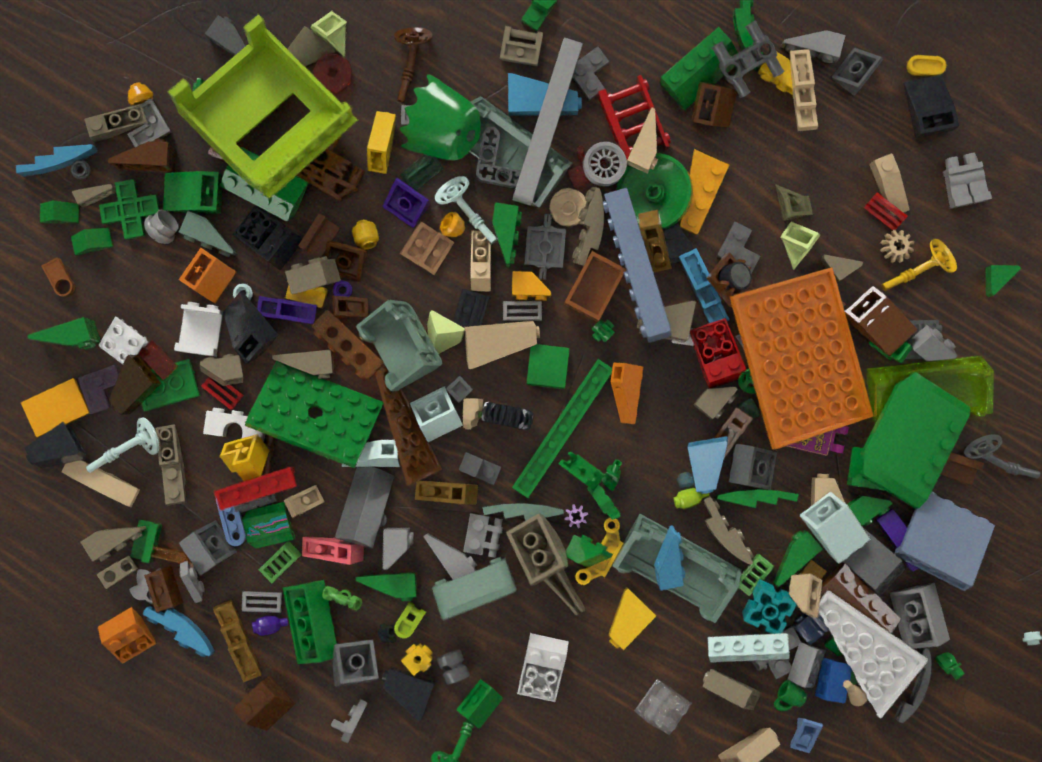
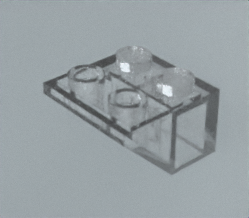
[635,679,692,735]

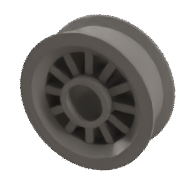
[583,142,627,187]

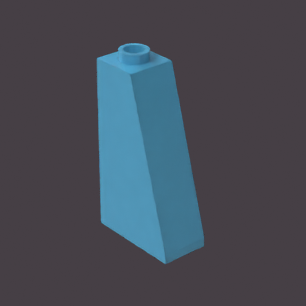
[508,73,582,116]

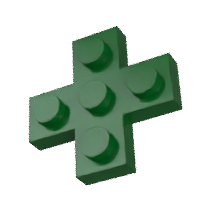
[99,179,160,240]

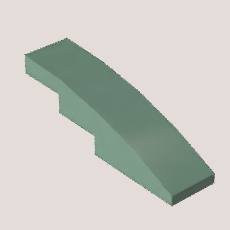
[483,503,564,521]

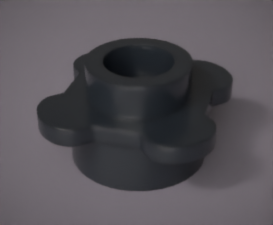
[378,623,397,643]

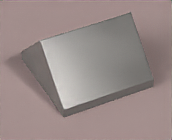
[788,642,826,688]

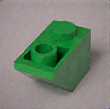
[846,495,892,527]
[566,535,613,567]

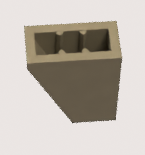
[703,669,762,710]

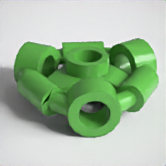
[323,586,362,611]

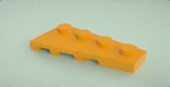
[680,149,729,235]

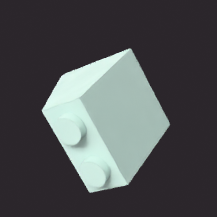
[800,492,870,563]

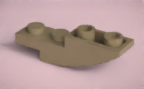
[572,187,604,266]
[155,424,187,506]
[702,496,754,565]

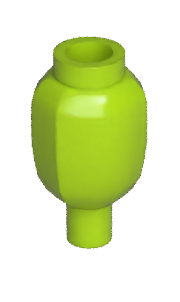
[673,488,709,509]

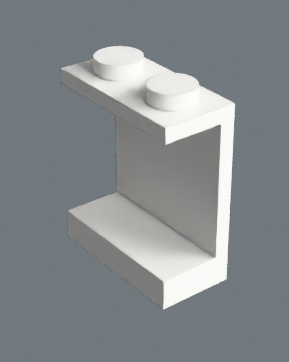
[174,302,223,357]

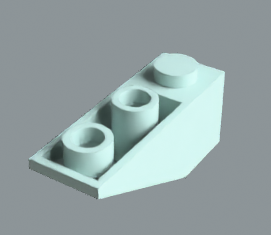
[342,440,400,467]

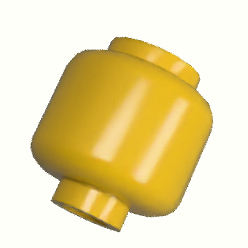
[352,220,379,250]

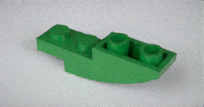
[733,0,763,70]

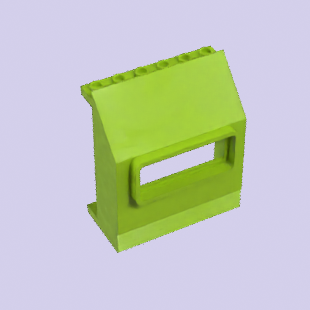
[169,15,357,199]

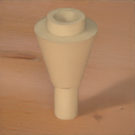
[843,680,868,706]

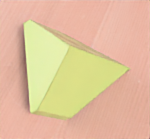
[311,11,347,57]
[781,222,820,270]
[427,310,465,354]

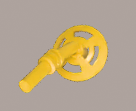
[882,239,957,291]

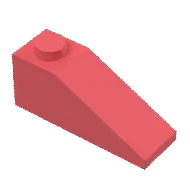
[302,537,364,565]

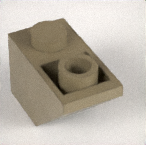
[200,354,243,386]
[693,387,738,419]

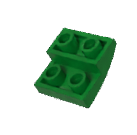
[526,344,569,389]

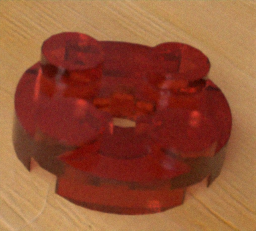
[313,53,352,93]

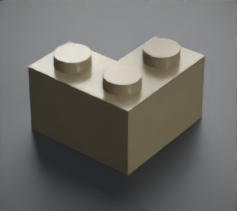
[285,256,341,294]

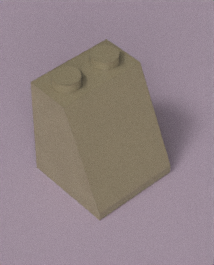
[637,301,696,343]

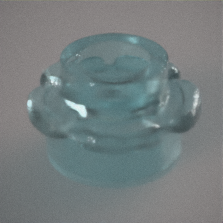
[677,472,695,487]

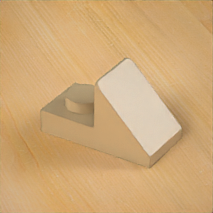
[284,485,324,518]

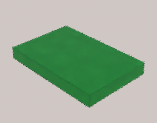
[141,359,201,412]

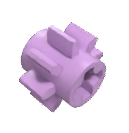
[564,504,588,528]

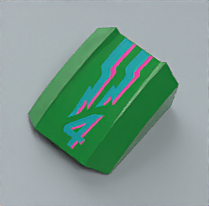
[242,502,295,548]

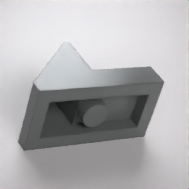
[459,452,501,485]

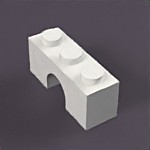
[203,408,265,442]

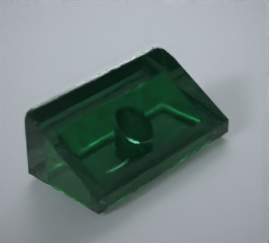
[400,155,444,191]

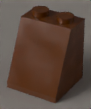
[232,675,296,731]

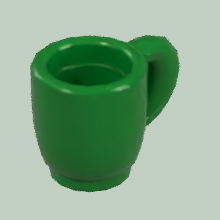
[774,680,807,711]

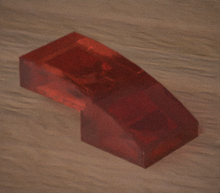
[139,340,178,380]

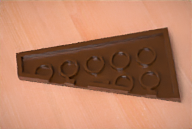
[375,368,442,486]

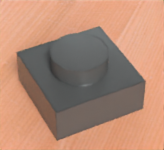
[446,376,473,403]

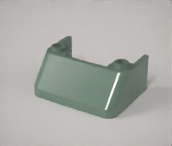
[432,557,517,620]

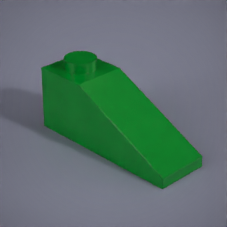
[773,530,823,587]
[356,572,417,601]

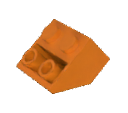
[179,248,237,303]
[98,607,156,664]

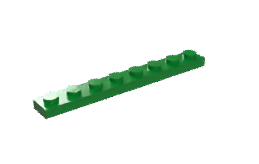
[512,359,612,498]

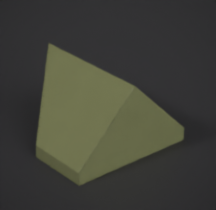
[775,184,813,221]

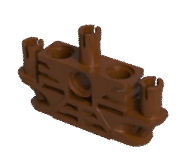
[286,128,365,202]

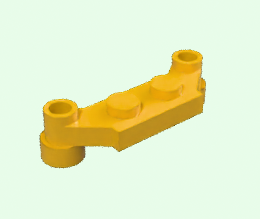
[575,518,624,585]

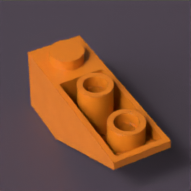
[611,363,643,424]

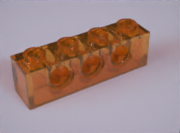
[312,309,384,380]

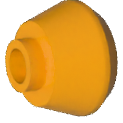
[128,82,154,106]
[440,212,465,237]

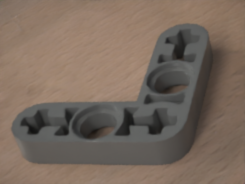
[476,127,521,189]

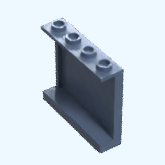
[894,491,995,591]

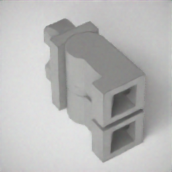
[943,152,992,209]

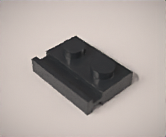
[452,289,490,328]

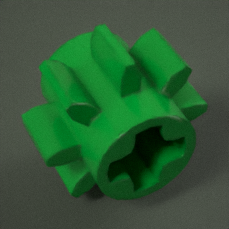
[592,319,615,342]

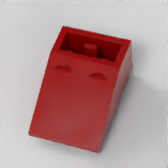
[689,318,746,389]

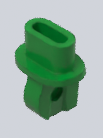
[602,460,622,491]
[935,652,965,681]

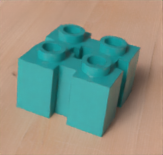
[742,579,797,634]

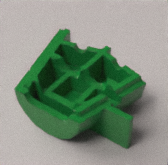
[587,485,621,520]

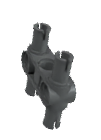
[711,20,784,98]

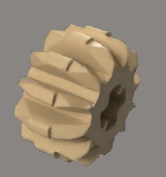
[881,230,914,263]

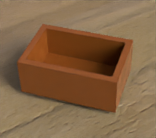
[564,251,626,322]

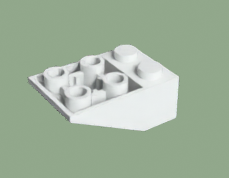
[517,633,568,702]

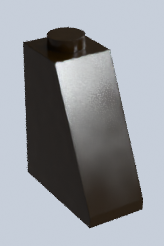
[109,355,162,415]

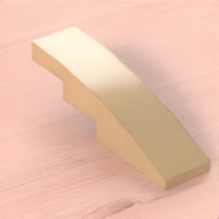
[790,49,818,131]
[62,460,140,507]

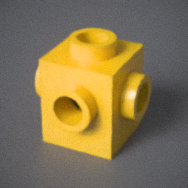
[401,643,433,676]

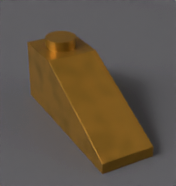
[638,210,672,273]
[415,480,478,504]

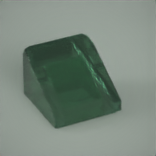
[737,398,760,419]

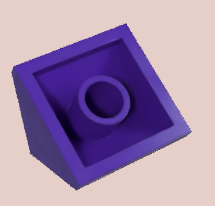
[382,178,431,228]

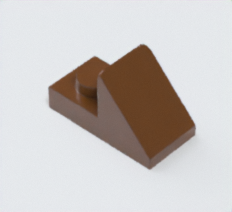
[333,296,368,319]

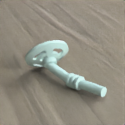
[435,176,497,244]
[86,418,159,473]

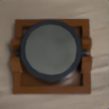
[706,252,753,307]

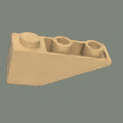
[471,231,491,291]

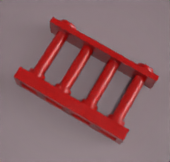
[597,75,671,160]

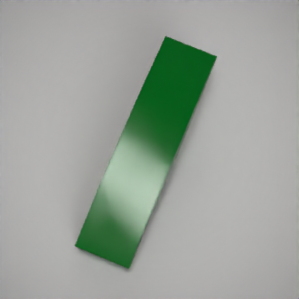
[715,489,799,508]

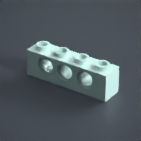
[708,634,790,662]

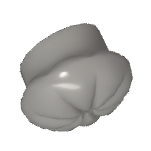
[144,210,179,244]

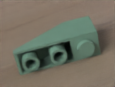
[179,211,237,257]

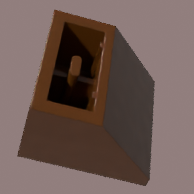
[691,82,737,128]

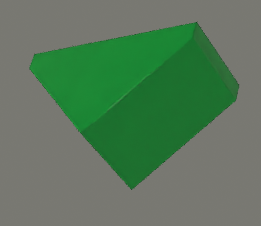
[40,200,79,223]
[71,228,113,256]
[986,265,1021,297]

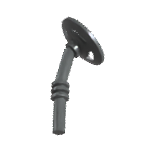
[964,434,1040,479]

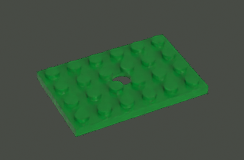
[245,361,384,468]

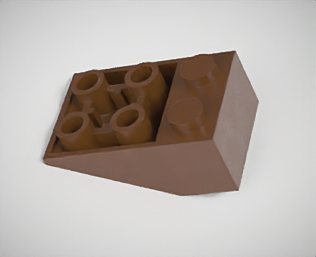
[845,286,918,357]

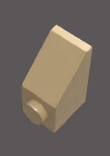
[789,574,822,618]

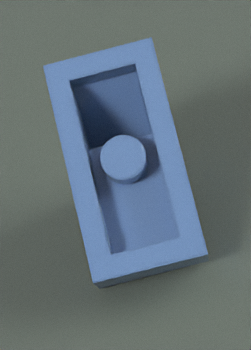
[791,718,822,753]

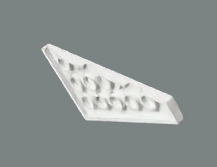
[819,590,927,718]

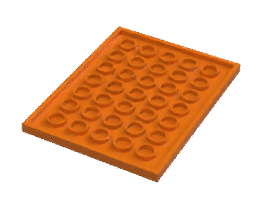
[730,267,873,449]

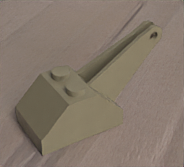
[506,514,585,615]

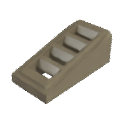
[72,184,116,208]

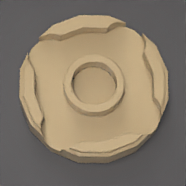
[549,188,587,227]

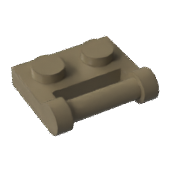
[500,26,543,66]

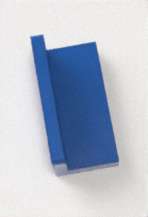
[815,658,852,703]

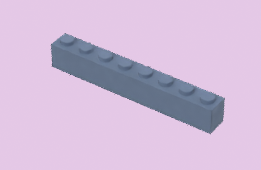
[603,188,671,343]

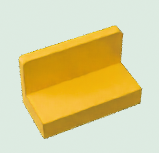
[285,280,328,309]

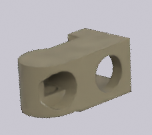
[97,556,138,589]

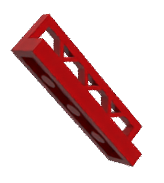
[214,467,297,510]

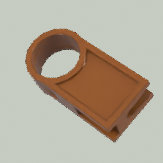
[42,257,75,297]

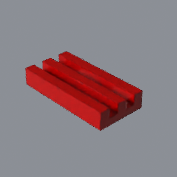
[864,192,907,230]
[201,377,244,410]

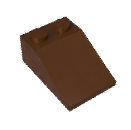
[108,139,177,173]

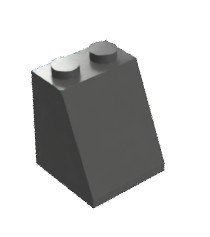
[842,530,905,597]

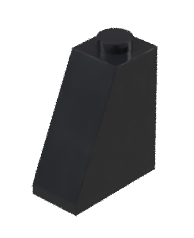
[24,422,88,468]
[382,666,435,722]

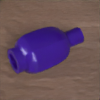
[252,616,288,636]

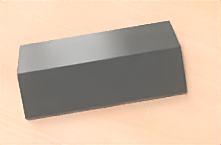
[335,467,394,549]

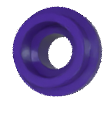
[333,280,352,297]

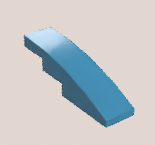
[16,144,97,176]
[679,248,730,323]

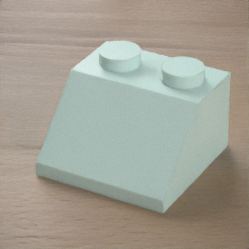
[410,387,463,442]

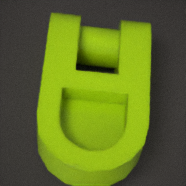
[394,602,426,638]

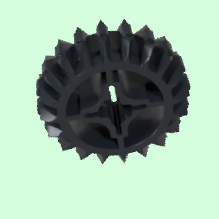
[481,402,534,430]

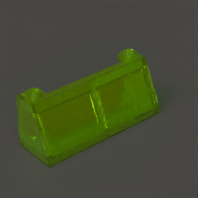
[867,356,994,424]

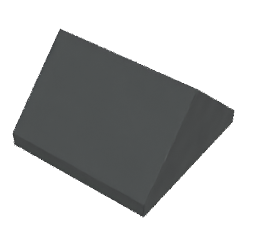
[831,48,883,96]

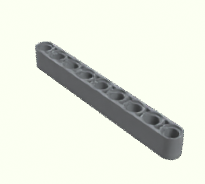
[513,37,583,206]

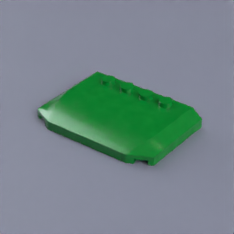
[860,372,970,509]

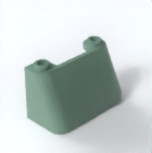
[356,300,442,391]

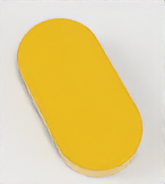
[907,55,946,76]

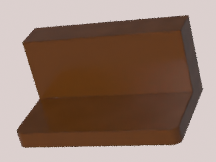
[298,214,340,258]
[940,452,984,485]
[144,566,183,612]

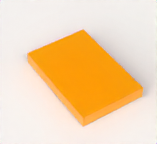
[21,378,91,438]

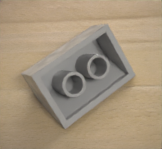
[890,583,950,649]

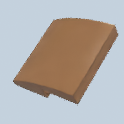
[400,221,455,275]

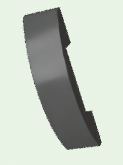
[894,647,931,723]

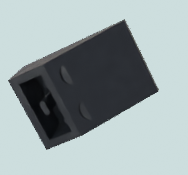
[903,75,959,138]
[233,205,302,270]
[223,290,278,364]

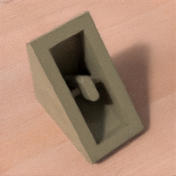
[821,255,863,282]

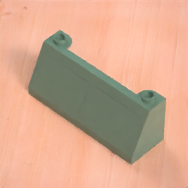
[456,96,573,208]
[612,514,742,623]

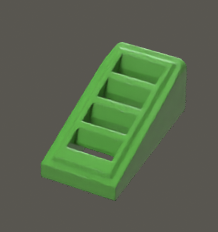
[258,541,301,584]
[738,553,774,596]

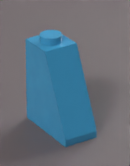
[688,436,728,494]

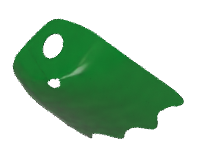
[400,74,481,160]

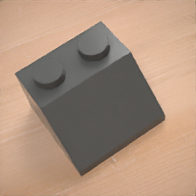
[729,444,777,490]
[179,520,237,575]
[333,640,379,687]

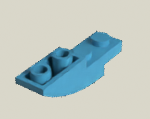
[143,606,215,657]

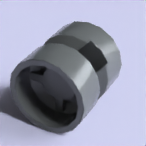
[437,649,470,685]

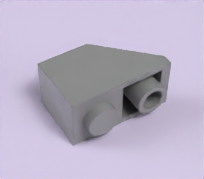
[909,325,957,361]

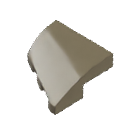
[287,26,336,68]

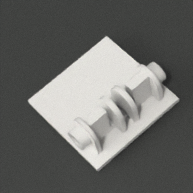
[98,317,148,364]

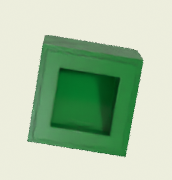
[824,634,843,656]

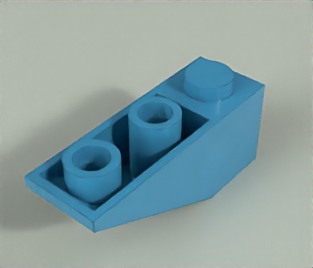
[654,526,686,590]

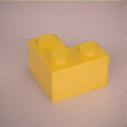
[220,434,269,481]

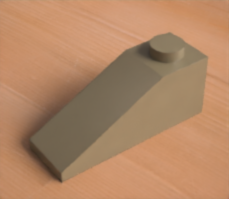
[272,350,335,379]

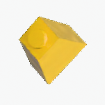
[367,111,396,174]
[609,587,656,650]

